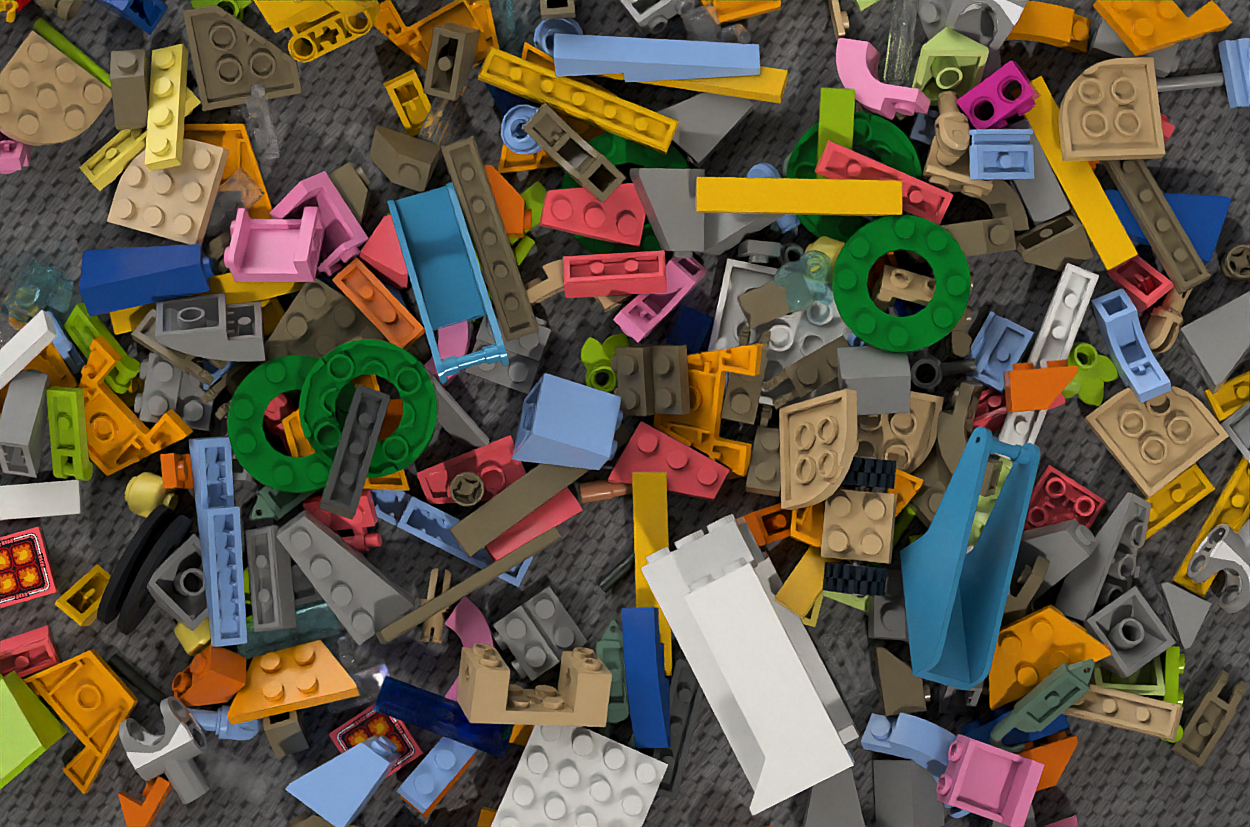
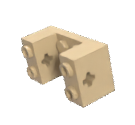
[456,643,612,727]

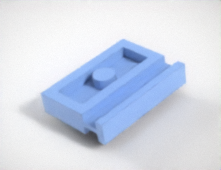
[1218,38,1250,109]
[969,129,1035,180]
[962,311,1035,394]

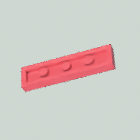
[814,140,953,226]

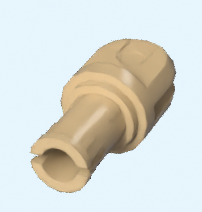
[934,91,971,157]
[1144,287,1193,353]
[419,568,454,644]

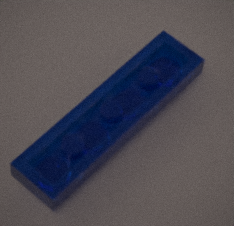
[373,675,515,758]

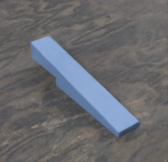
[553,33,760,82]
[188,436,247,647]
[370,490,533,587]

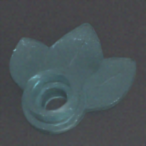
[773,250,834,312]

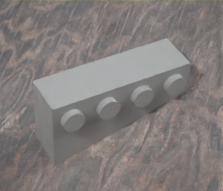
[276,509,415,645]

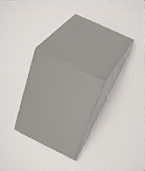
[1155,582,1212,649]

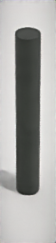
[597,515,680,593]
[107,653,168,708]

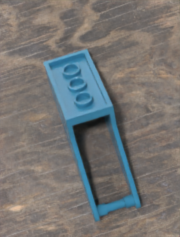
[387,182,509,384]
[900,427,1040,691]

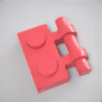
[302,490,382,552]

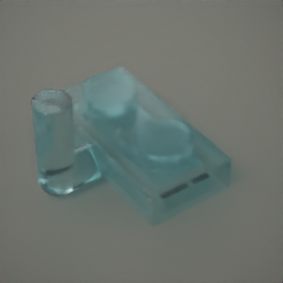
[1,259,74,323]

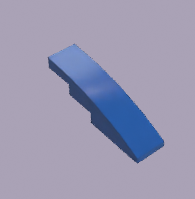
[622,607,671,749]

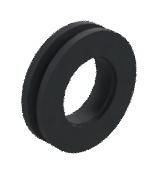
[97,504,192,635]

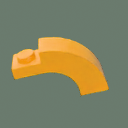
[1005,0,1091,53]

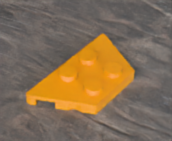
[989,604,1112,710]
[227,640,360,725]

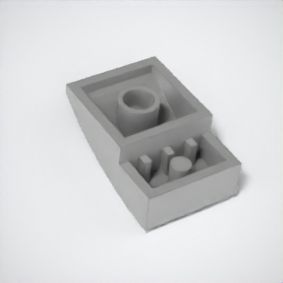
[156,293,265,362]

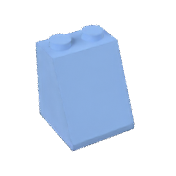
[512,373,623,470]
[285,735,402,827]

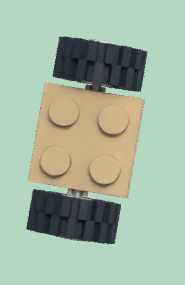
[821,456,897,596]

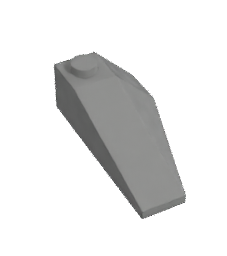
[914,0,1008,121]
[1054,492,1151,626]

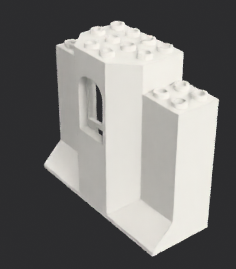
[641,514,859,815]

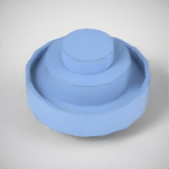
[533,18,583,58]
[501,105,542,154]

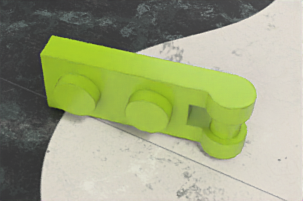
[63,303,141,394]
[46,386,93,481]
[1158,646,1185,743]

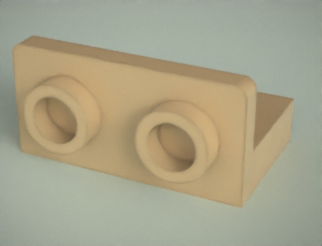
[922,136,993,198]

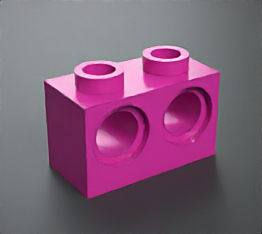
[956,60,1041,129]

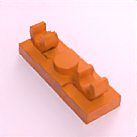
[332,257,425,349]

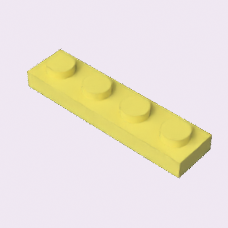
[145,44,189,171]
[79,86,201,191]

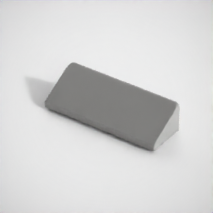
[1005,118,1070,226]
[424,366,490,449]
[245,525,296,632]

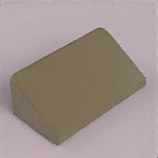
[737,270,813,330]

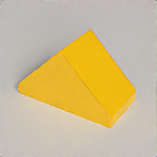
[383,69,440,137]
[55,564,111,626]

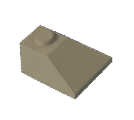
[907,437,953,529]

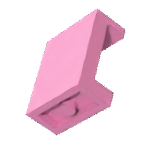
[269,171,369,279]
[224,207,325,282]
[936,734,1045,827]

